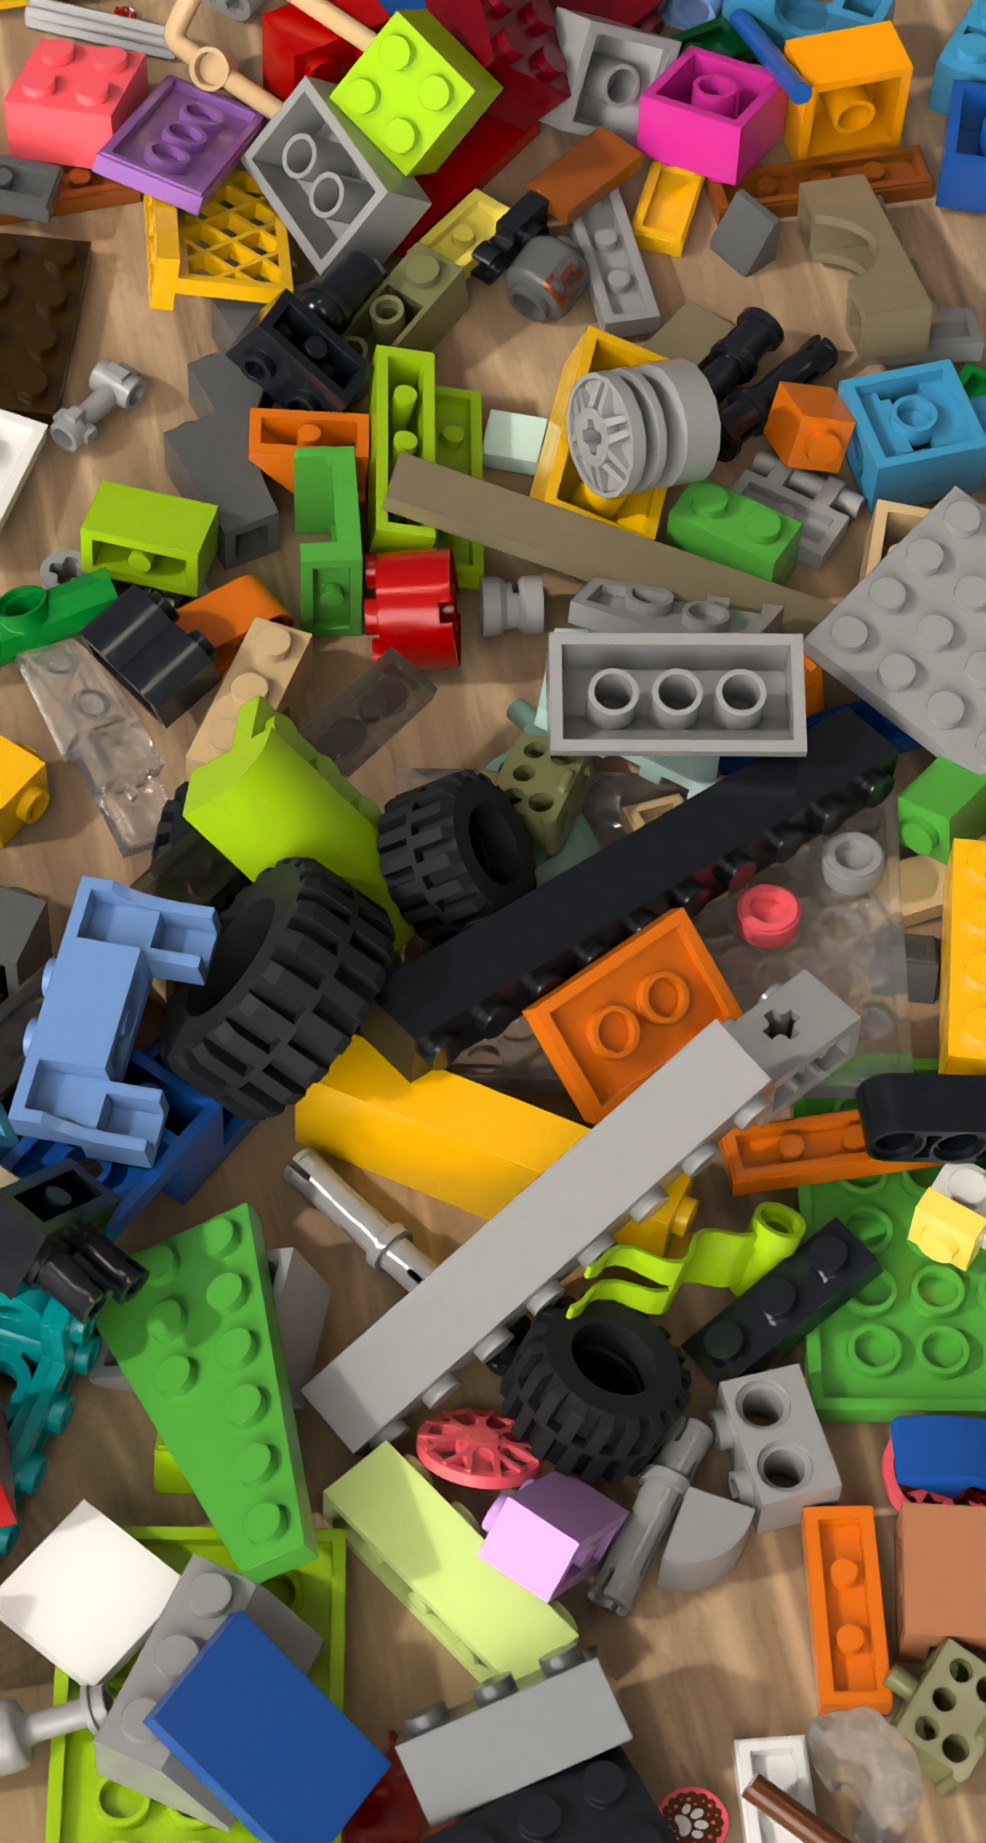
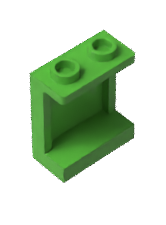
[294,446,363,637]

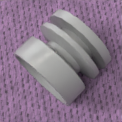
[566,357,721,499]

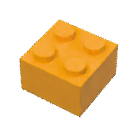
[782,20,913,161]

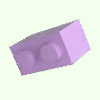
[477,1470,629,1603]

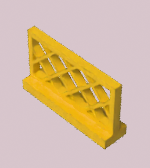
[143,170,294,311]

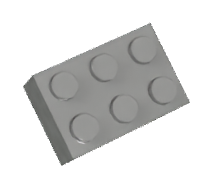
[240,75,432,276]

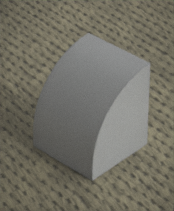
[657,1486,755,1592]

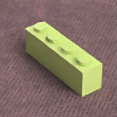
[323,1440,579,1683]

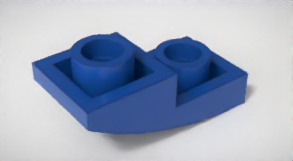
[890,1415,986,1499]

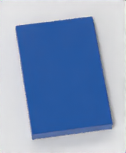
[142,1610,392,1843]

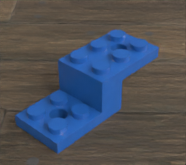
[0,1037,259,1243]

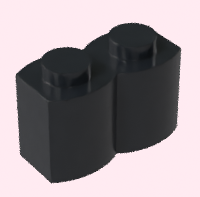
[78,584,222,729]

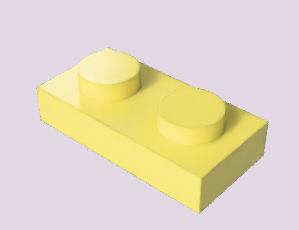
[406,188,510,280]

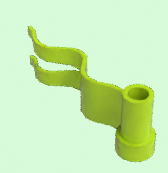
[566,1202,806,1319]

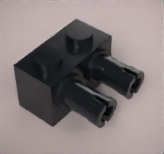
[0,1157,150,1325]

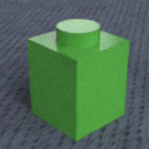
[897,756,986,865]

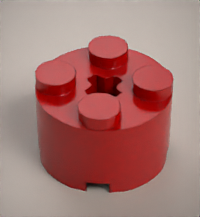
[364,547,462,674]

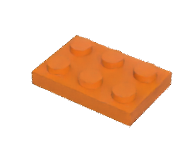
[522,907,744,1125]

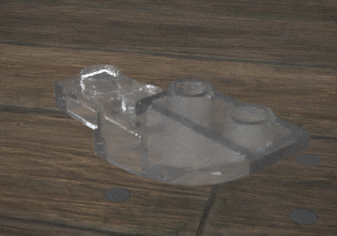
[15,638,170,858]

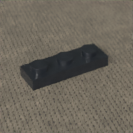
[680,1217,884,1391]

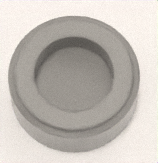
[820,832,885,895]

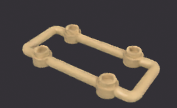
[164,0,378,120]

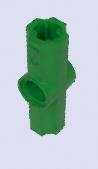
[0,567,118,667]

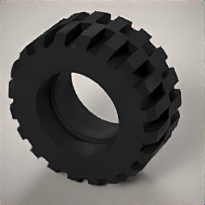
[157,857,396,1120]

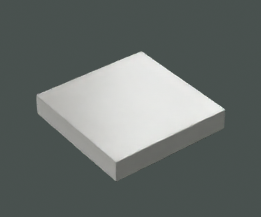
[0,1499,181,1687]

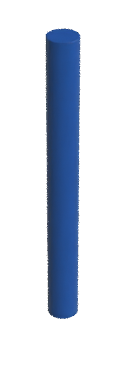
[730,9,812,104]

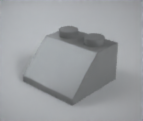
[538,6,682,147]

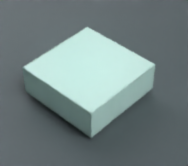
[482,409,548,476]

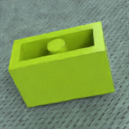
[80,480,219,598]

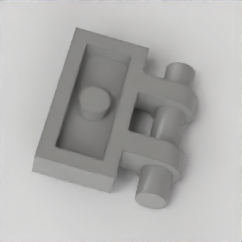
[731,450,867,571]

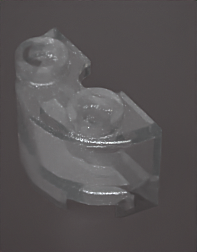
[806,1707,924,1843]

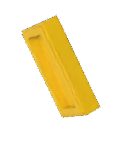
[631,159,706,258]

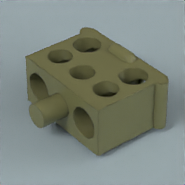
[479,732,595,856]
[878,1638,986,1796]

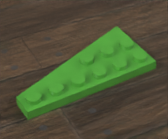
[95,1202,319,1585]

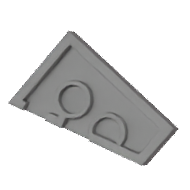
[567,577,785,634]

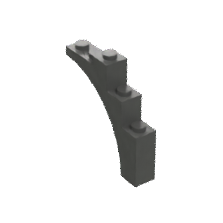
[163,258,387,570]

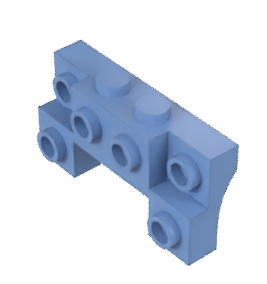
[7,875,222,1169]

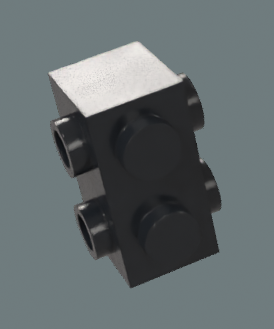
[225,288,374,412]

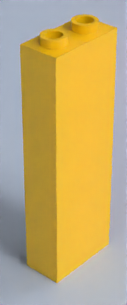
[295,1034,699,1288]

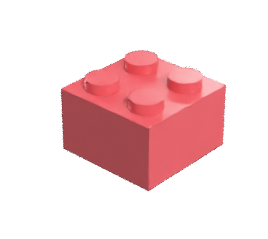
[3,39,150,169]

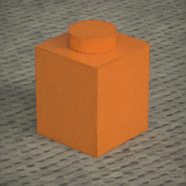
[763,381,856,473]

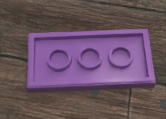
[92,74,269,216]

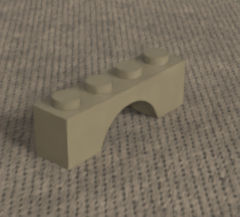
[797,174,938,362]

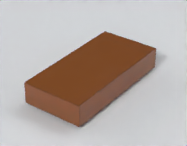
[526,125,644,226]

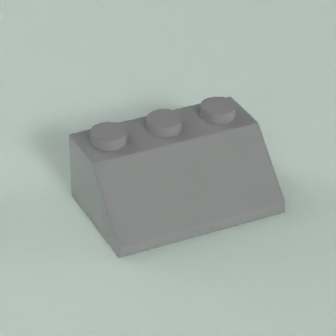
[93,1553,325,1833]

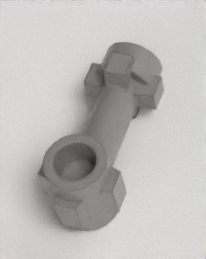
[49,358,147,452]

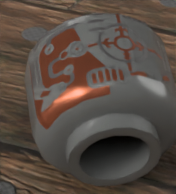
[505,235,590,322]

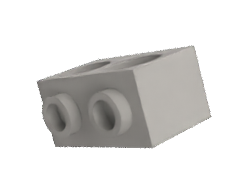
[708,1363,843,1534]

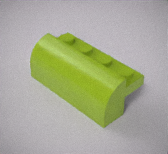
[368,345,484,590]
[182,695,416,951]

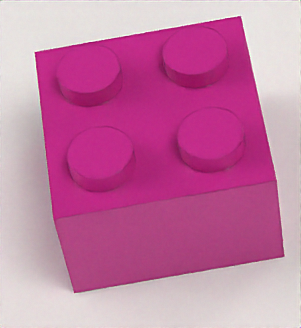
[636,45,788,186]

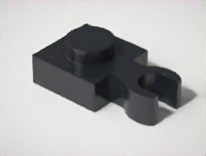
[471,190,550,285]

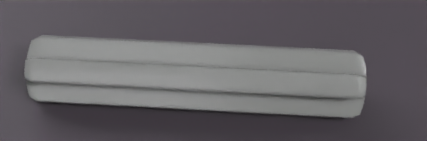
[24,0,178,61]

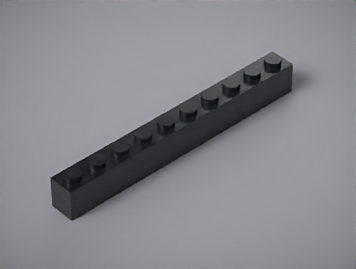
[359,707,899,1083]

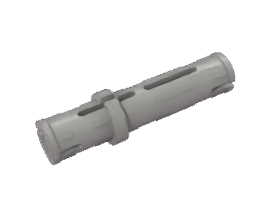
[283,1147,439,1292]
[587,1415,715,1616]

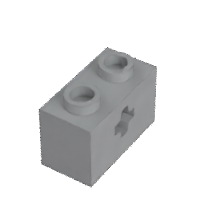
[722,969,862,1127]

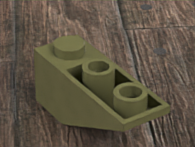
[339,241,470,396]

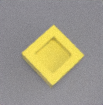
[907,1187,986,1272]

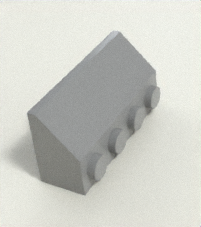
[546,632,807,757]

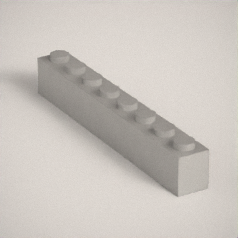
[300,1019,776,1457]

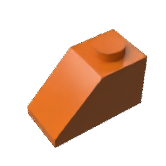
[248,407,369,507]

